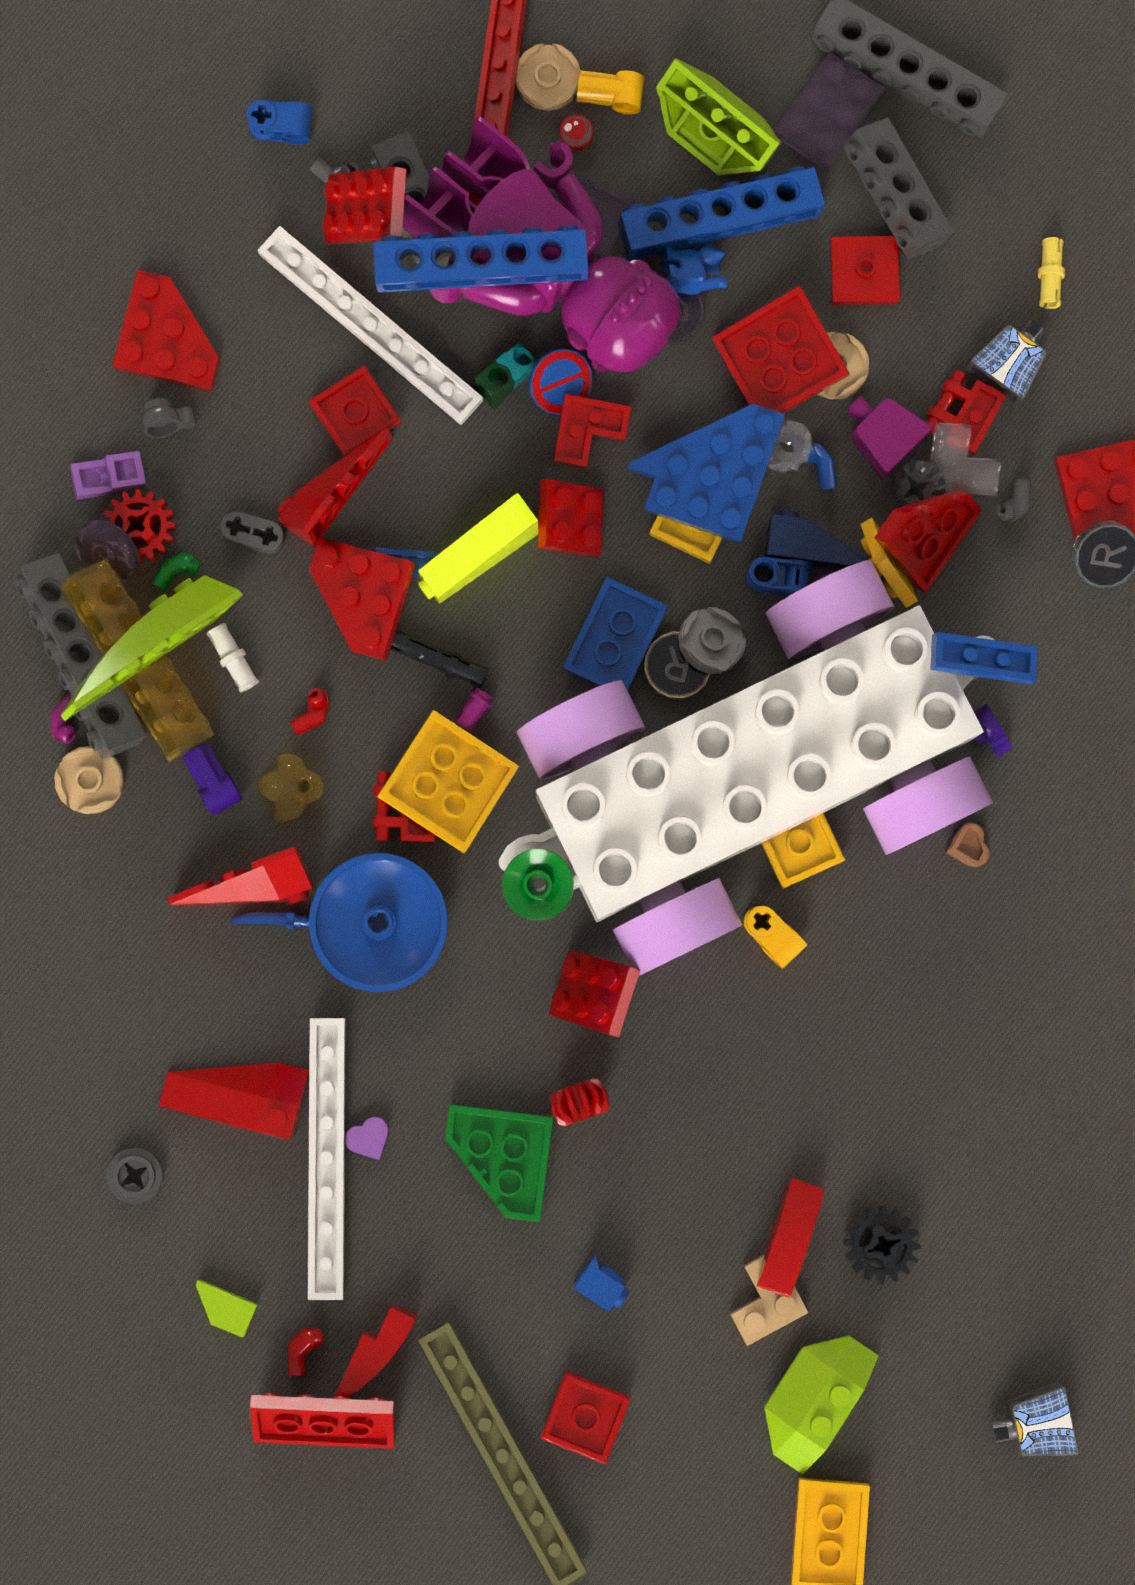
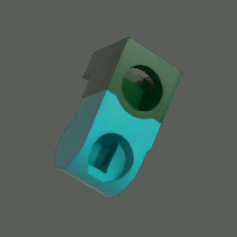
[474,343,538,410]

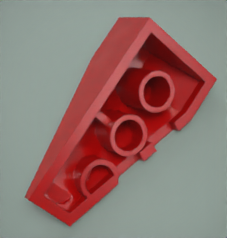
[278,428,393,548]
[167,847,315,906]
[159,1062,309,1140]

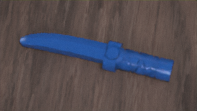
[230,910,309,930]

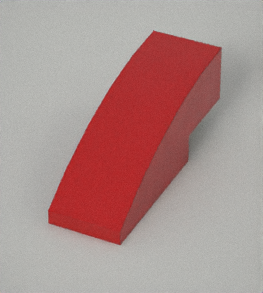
[756,1178,825,1298]
[334,1304,418,1397]

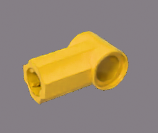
[577,70,645,115]

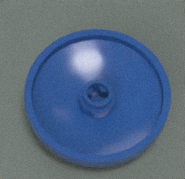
[309,853,448,992]

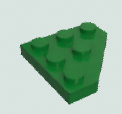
[445,1104,553,1222]

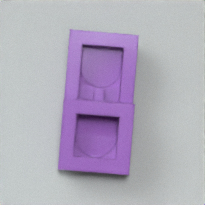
[69,451,146,500]

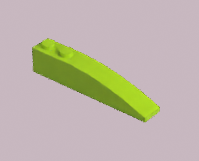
[60,575,243,721]

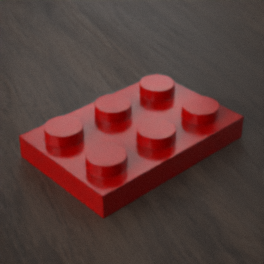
[548,949,640,1038]

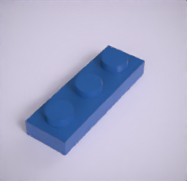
[930,632,1038,684]

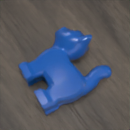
[661,244,728,295]

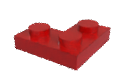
[552,394,631,468]

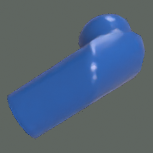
[801,443,837,489]

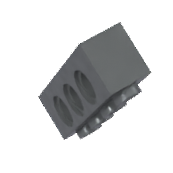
[843,117,954,260]
[369,130,452,267]

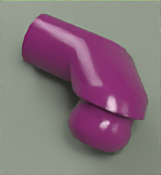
[50,692,76,743]

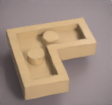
[730,1254,808,1346]

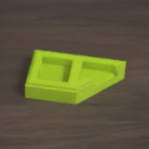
[196,1279,258,1338]

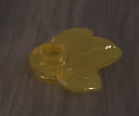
[257,754,323,822]

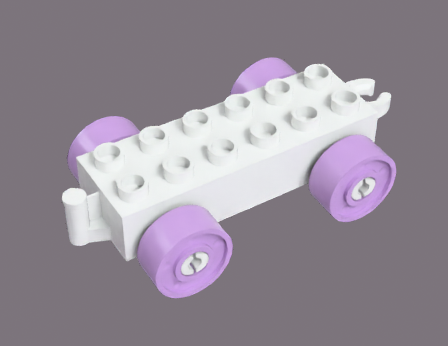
[499,560,995,976]

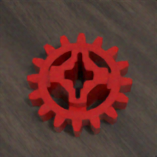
[103,489,177,565]

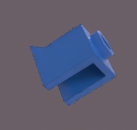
[573,1253,630,1312]

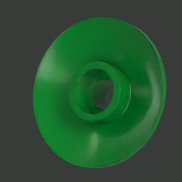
[502,849,574,921]

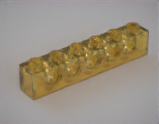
[61,559,215,762]

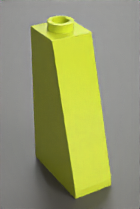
[417,493,538,604]

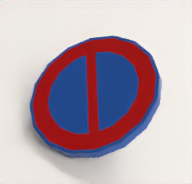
[529,348,593,416]

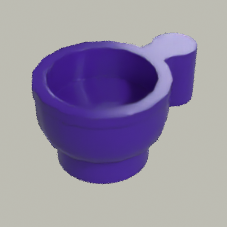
[974,703,1013,757]

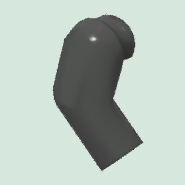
[310,157,360,183]

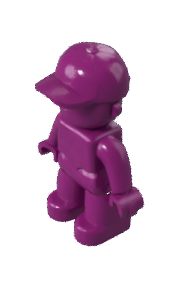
[403,116,681,373]

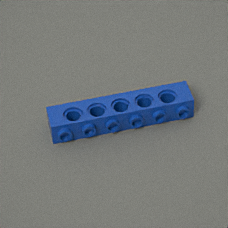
[618,166,825,261]
[373,225,588,293]

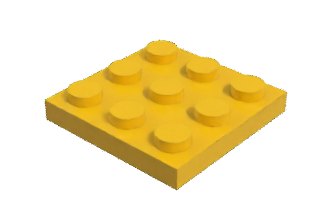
[377,710,519,853]

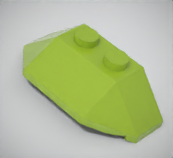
[656,58,781,176]
[764,1335,879,1474]

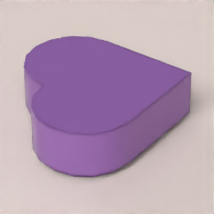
[345,1117,389,1160]

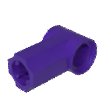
[182,743,243,816]

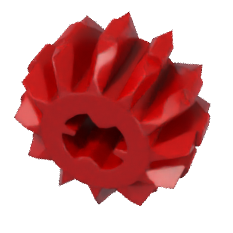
[549,1078,610,1126]

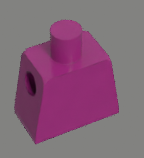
[847,396,932,480]

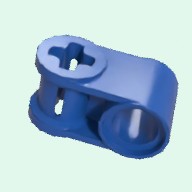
[246,100,312,145]
[745,557,813,597]

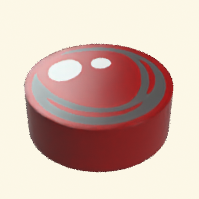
[560,115,593,151]

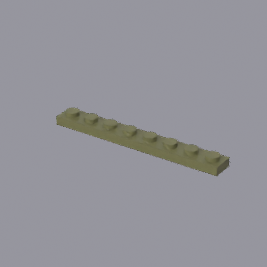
[418,1321,587,1585]

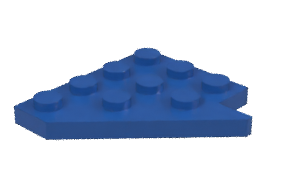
[628,404,785,544]

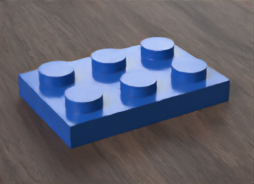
[563,577,668,691]

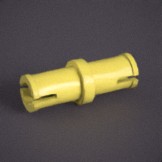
[1038,237,1065,309]

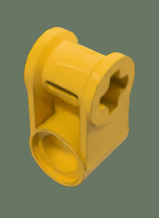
[743,906,807,969]

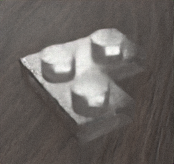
[928,423,1001,496]

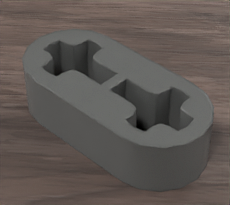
[220,511,285,554]

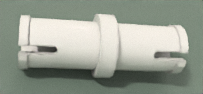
[206,623,259,693]

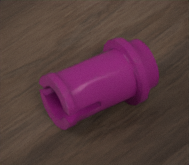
[454,688,494,733]

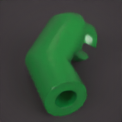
[151,552,200,592]

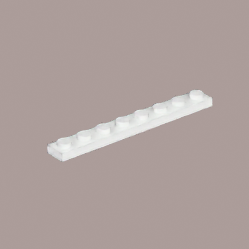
[257,226,483,425]
[308,1018,346,1300]

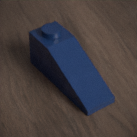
[765,511,868,571]

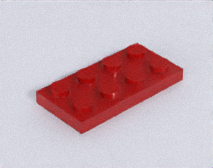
[323,167,406,245]
[250,1393,395,1449]

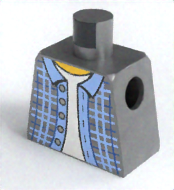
[965,320,1047,407]
[990,1382,1079,1456]

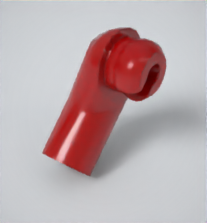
[290,688,330,736]
[288,1327,324,1376]

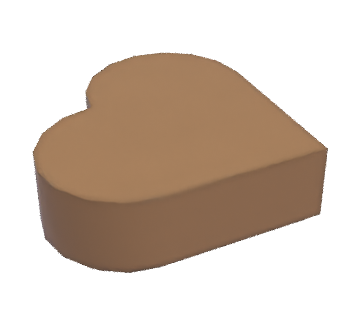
[945,822,989,867]

